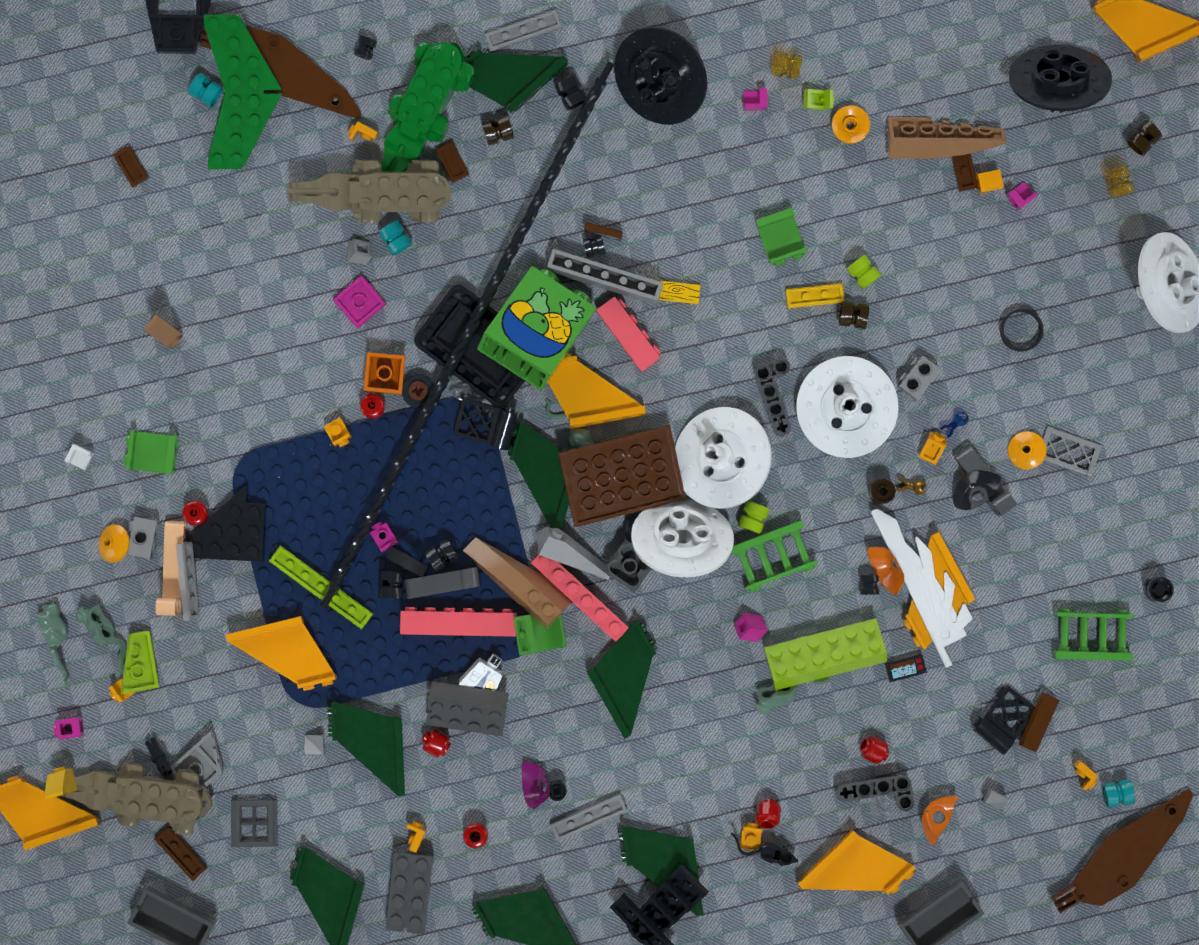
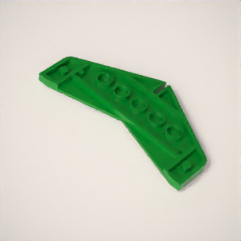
[204,14,282,170]

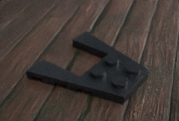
[145,0,212,54]

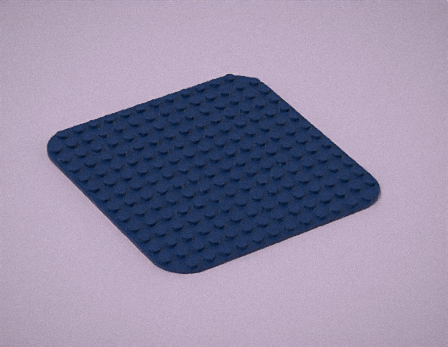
[232,398,529,708]

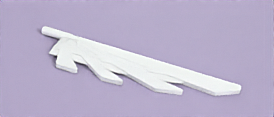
[871,509,972,668]

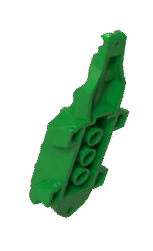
[381,42,475,172]

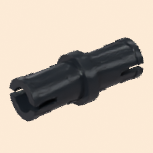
[145,738,173,777]

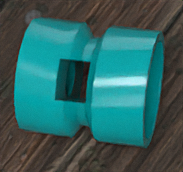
[187,73,224,108]
[378,220,413,256]
[1102,779,1135,808]

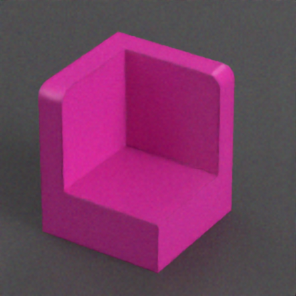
[743,88,768,111]
[1006,182,1038,211]
[734,613,768,642]

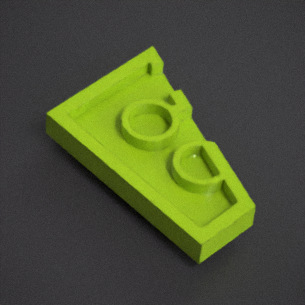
[120,631,159,694]

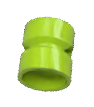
[846,254,882,290]
[737,501,770,534]

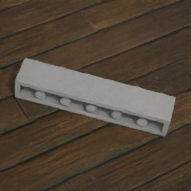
[547,249,663,305]

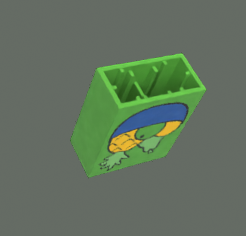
[477,266,597,391]

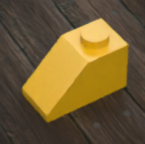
[45,766,78,799]

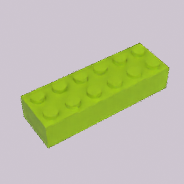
[764,618,887,691]

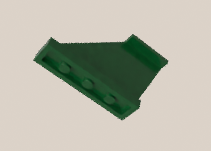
[466,49,569,115]
[507,422,569,530]
[586,621,658,739]
[327,701,405,796]
[618,825,704,916]
[290,846,365,945]
[472,885,577,945]

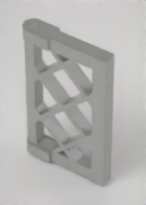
[1043,427,1102,478]

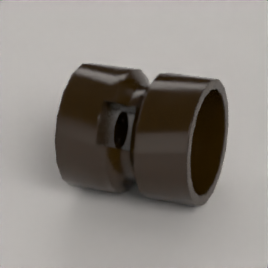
[481,114,514,146]
[1126,120,1162,156]
[838,301,869,329]
[868,479,896,504]

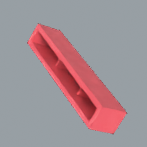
[531,555,629,642]
[400,607,517,636]

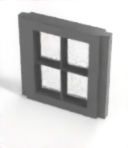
[231,800,278,847]

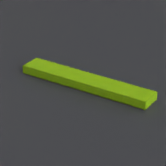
[269,546,373,629]

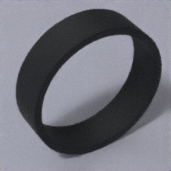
[1000,309,1044,352]
[385,547,428,577]

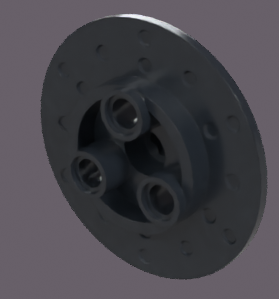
[614,27,708,125]
[1009,45,1112,113]

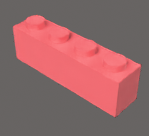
[596,296,661,373]

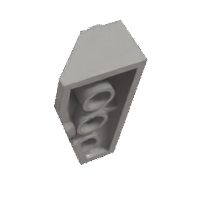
[536,526,610,580]

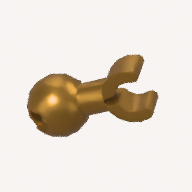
[897,478,928,495]

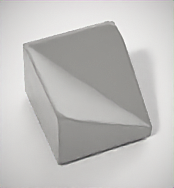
[347,238,371,265]
[304,734,325,755]
[983,789,1009,810]

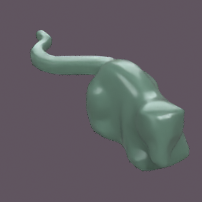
[545,398,594,448]
[36,604,69,687]
[76,605,127,673]
[755,677,830,715]

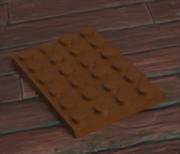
[557,424,686,527]

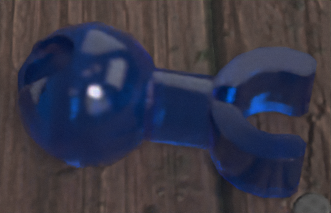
[940,411,969,438]

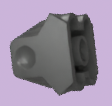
[603,540,652,593]

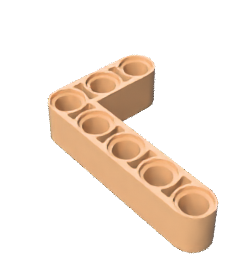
[155,521,186,616]

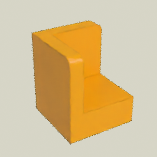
[976,169,1004,195]

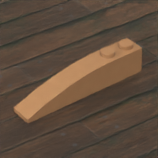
[887,117,1006,159]
[462,538,573,630]

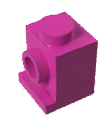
[370,522,399,552]
[53,716,84,740]

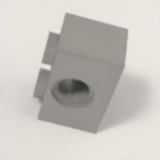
[127,517,160,559]

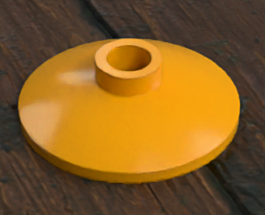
[832,105,870,144]
[1008,431,1047,470]
[99,524,130,563]

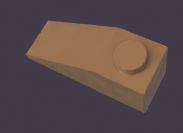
[143,315,183,349]

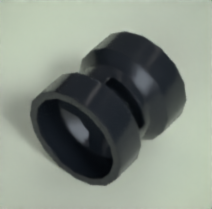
[353,35,377,60]
[583,235,606,258]
[860,575,879,595]
[549,780,567,801]

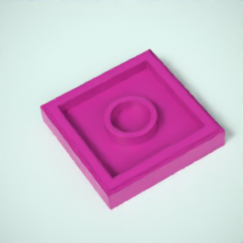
[332,275,387,329]

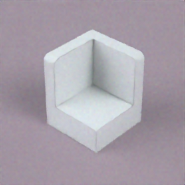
[65,444,94,470]

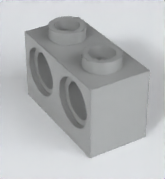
[898,356,941,401]

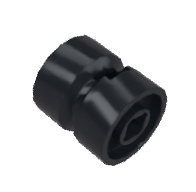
[554,75,587,111]
[424,538,460,573]
[378,571,404,599]
[1143,577,1174,602]

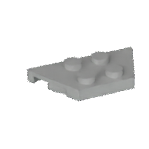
[159,731,224,788]

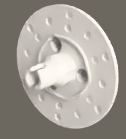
[1136,232,1199,333]
[796,356,898,458]
[675,407,772,509]
[631,499,734,577]

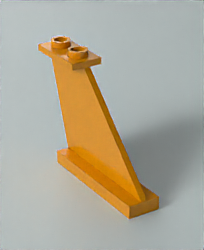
[1091,0,1199,64]
[548,354,646,429]
[903,532,976,650]
[226,616,338,691]
[0,775,101,850]
[797,829,916,895]

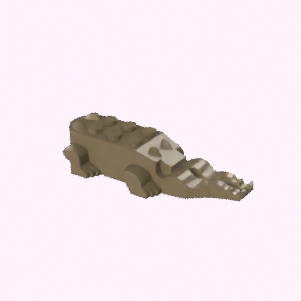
[287,160,451,223]
[60,761,213,835]

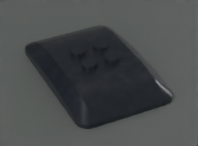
[414,285,525,408]

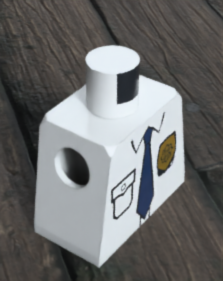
[459,654,503,691]

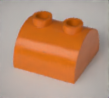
[363,352,406,395]

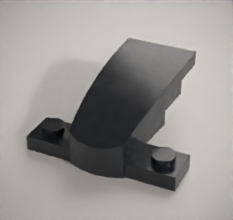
[610,864,709,945]

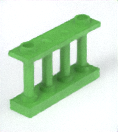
[731,520,818,593]
[1053,608,1134,661]

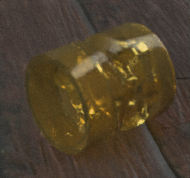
[771,50,802,80]
[1104,165,1135,198]

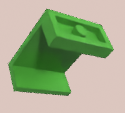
[755,208,808,267]
[124,430,179,474]
[513,614,567,656]

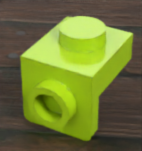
[803,89,835,111]

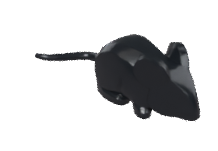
[731,833,798,866]

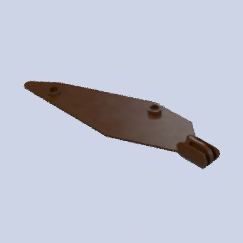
[199,26,361,119]
[1051,790,1193,913]

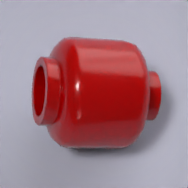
[360,393,386,419]
[182,501,209,526]
[421,729,451,758]
[859,736,889,764]
[755,799,781,829]
[463,822,488,849]

